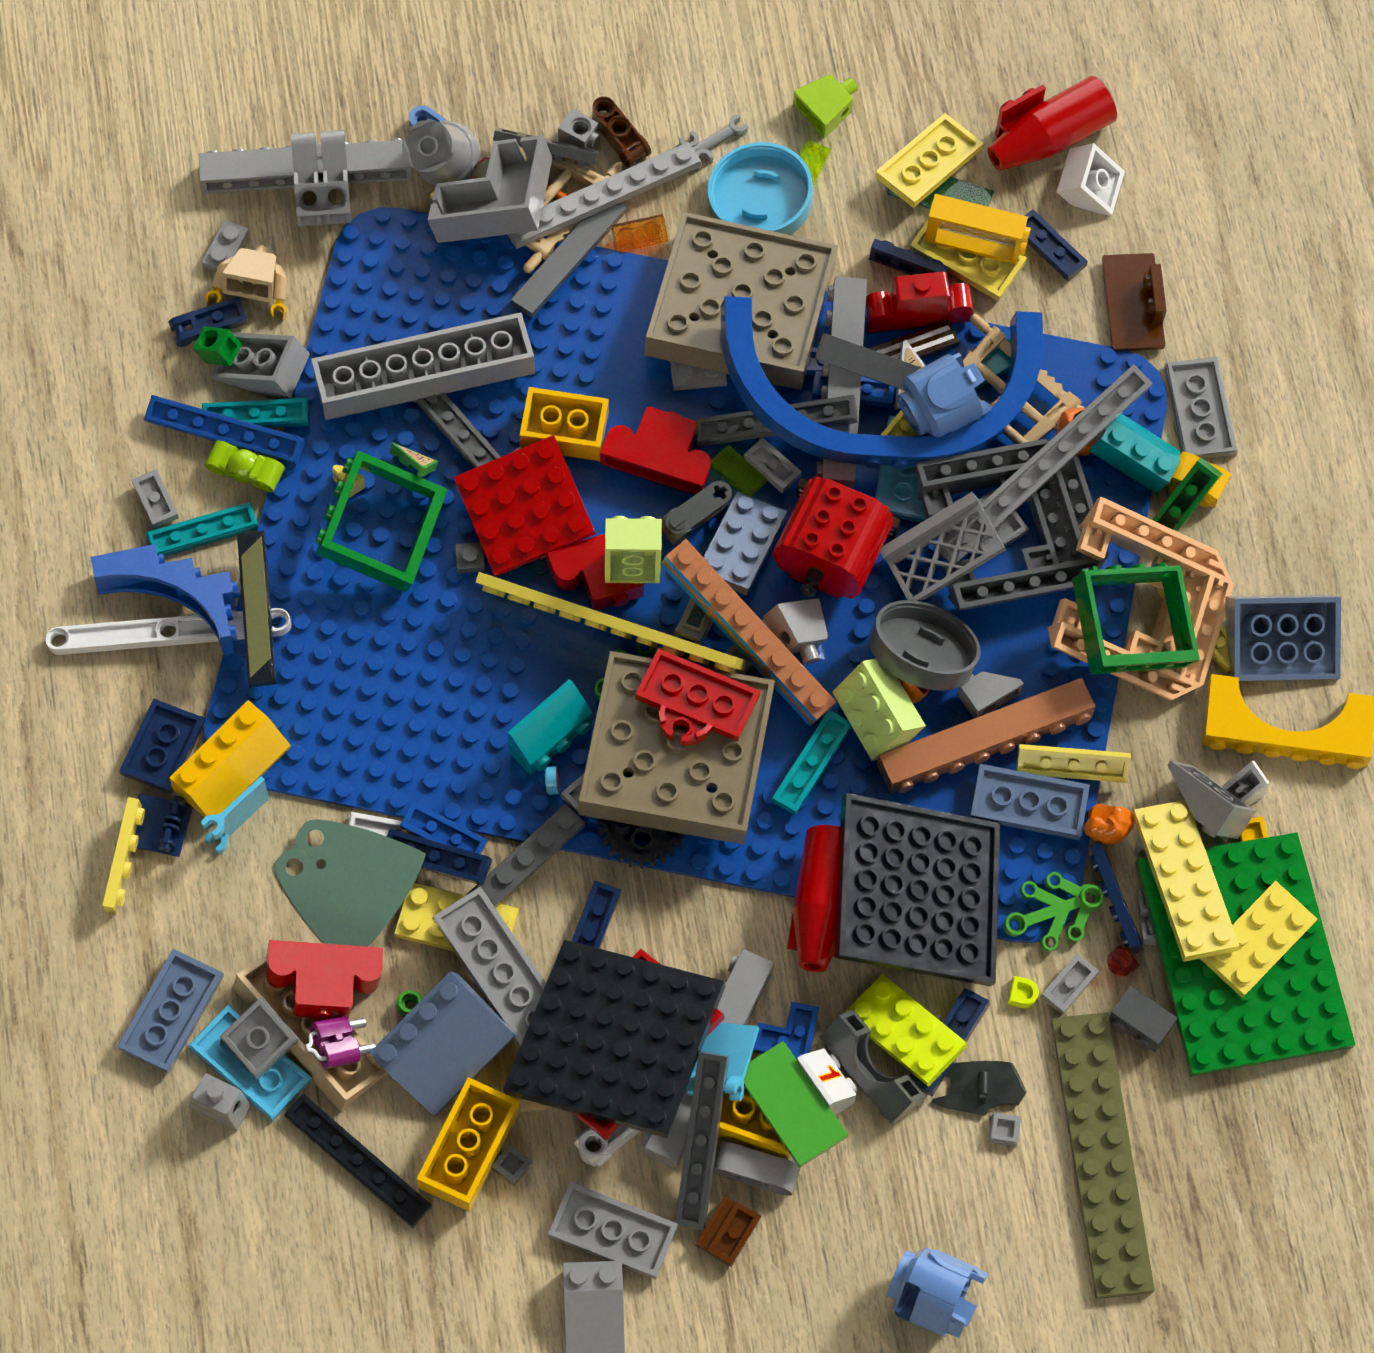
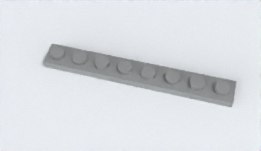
[507,142,701,249]

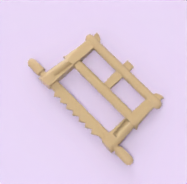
[523,157,623,273]
[963,314,1084,444]

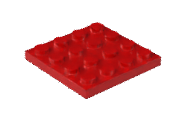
[454,435,596,577]

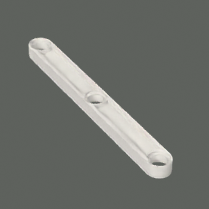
[45,608,292,655]

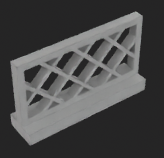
[880,492,1006,601]

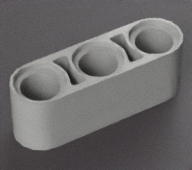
[713,1142,801,1196]

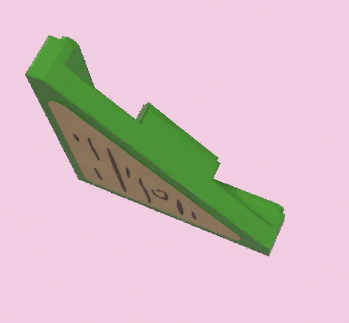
[389,443,439,477]

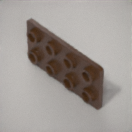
[1102,253,1167,351]

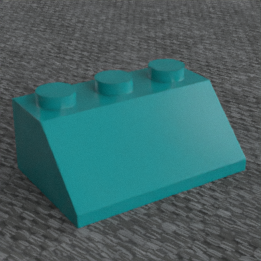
[1089,414,1180,494]
[508,679,592,775]

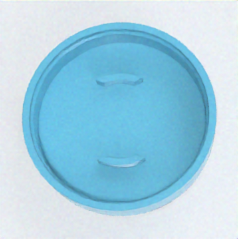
[708,142,814,235]

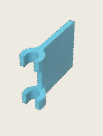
[201,776,269,855]
[686,1022,759,1101]

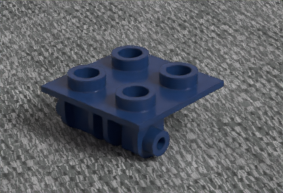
[135,794,193,857]

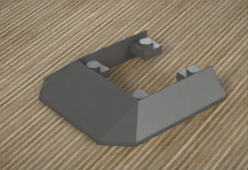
[915,439,1109,611]

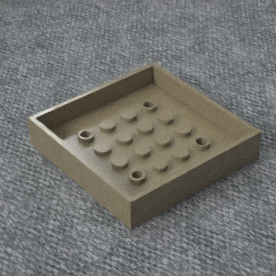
[645,212,838,390]
[578,651,775,845]

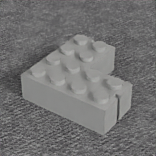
[428,135,552,243]

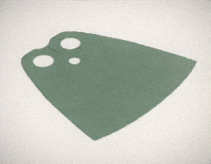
[275,819,426,947]

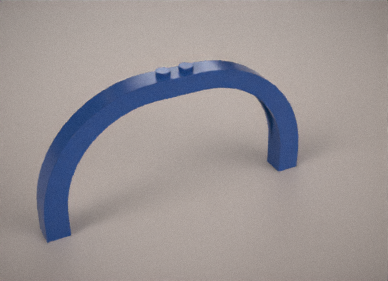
[720,296,1043,469]

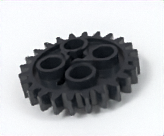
[597,819,686,869]

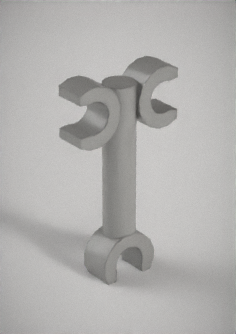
[679,114,748,170]

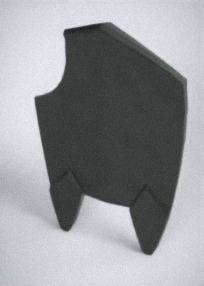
[932,1061,1027,1116]

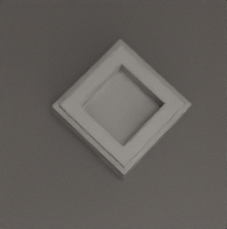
[988,1112,1021,1147]

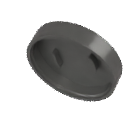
[869,600,981,691]

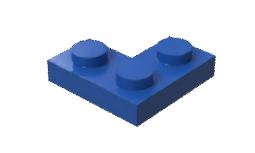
[753,1001,819,1059]

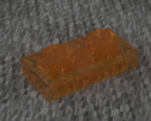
[611,214,669,253]

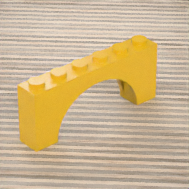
[1202,674,1374,769]

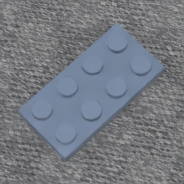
[703,492,787,595]
[970,764,1090,840]
[117,949,224,1074]

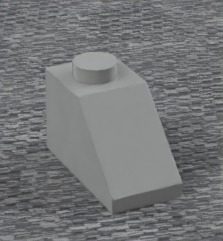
[957,671,1024,719]

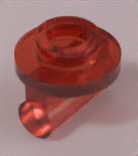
[1107,945,1140,977]

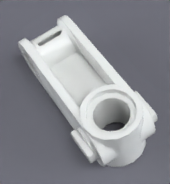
[574,1126,640,1167]

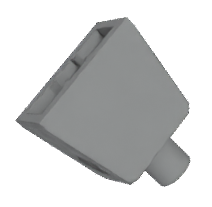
[764,598,828,665]
[189,1073,251,1131]

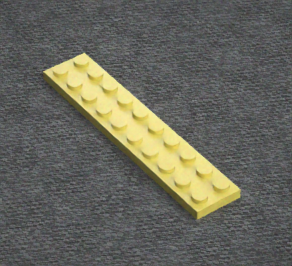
[476,572,747,673]

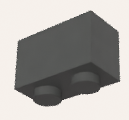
[1109,986,1178,1052]

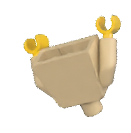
[205,245,288,321]

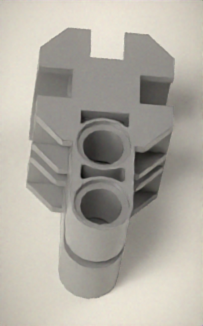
[291,130,351,226]

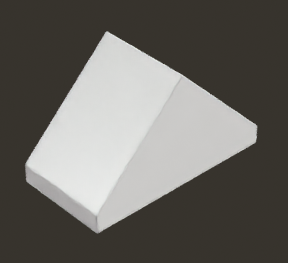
[1222,761,1270,806]

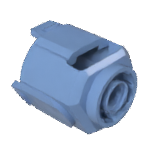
[897,353,992,437]
[886,1248,988,1338]

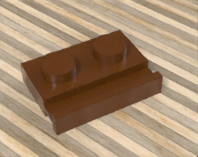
[695,1195,761,1268]

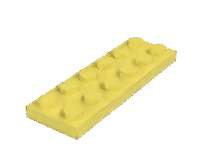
[1133,800,1239,962]

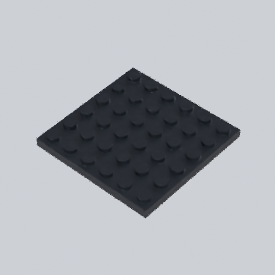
[835,793,1000,987]
[503,940,726,1138]

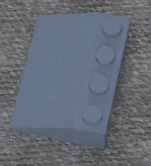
[1225,595,1341,681]
[369,971,516,1117]

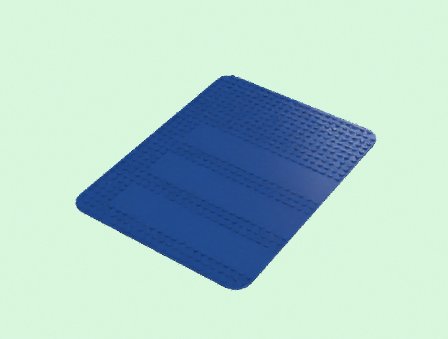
[204,207,1167,943]

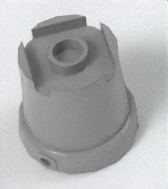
[402,120,480,187]

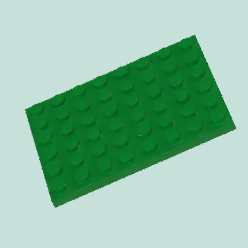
[1135,832,1356,1077]

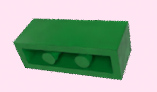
[1152,458,1223,532]

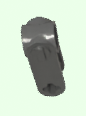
[661,481,732,546]

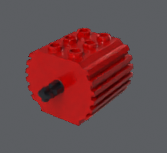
[773,476,894,599]

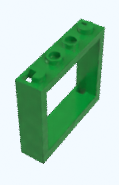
[315,450,448,592]
[1072,562,1200,674]

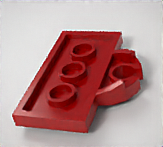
[635,648,761,746]

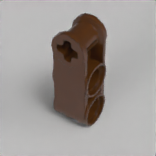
[592,96,652,168]

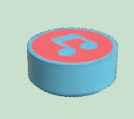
[545,766,560,795]

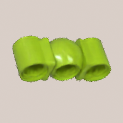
[204,440,285,493]

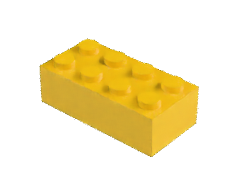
[416,1077,521,1212]

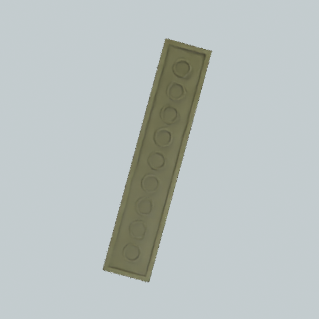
[1051,1012,1155,1299]

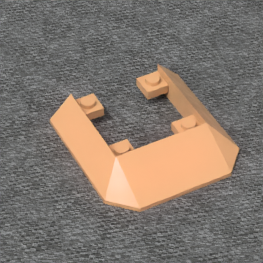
[1048,497,1233,700]

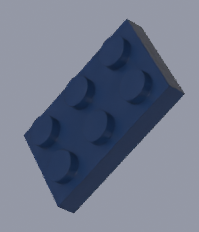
[119,699,206,794]

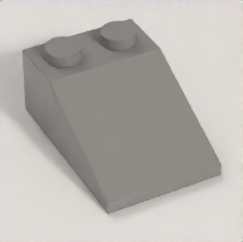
[211,332,310,399]
[1168,760,1256,840]
[563,1261,625,1353]

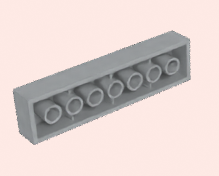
[311,312,535,420]

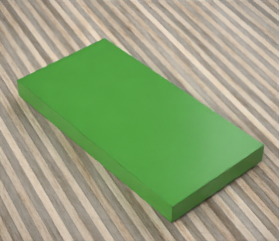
[744,1041,848,1168]

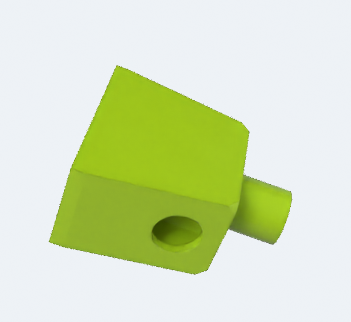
[793,74,858,138]

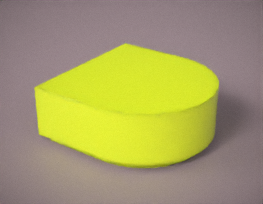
[1007,976,1039,1009]

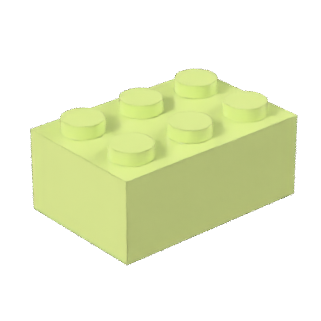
[605,516,662,583]
[832,659,926,761]

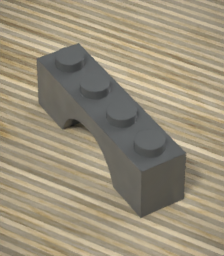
[819,1009,926,1124]

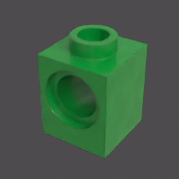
[193,326,242,366]

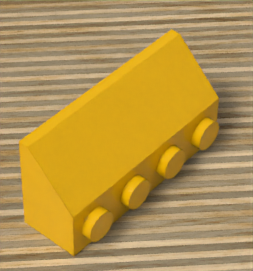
[169,700,291,817]

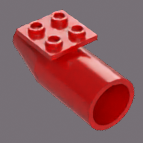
[987,76,1117,171]
[787,825,840,972]

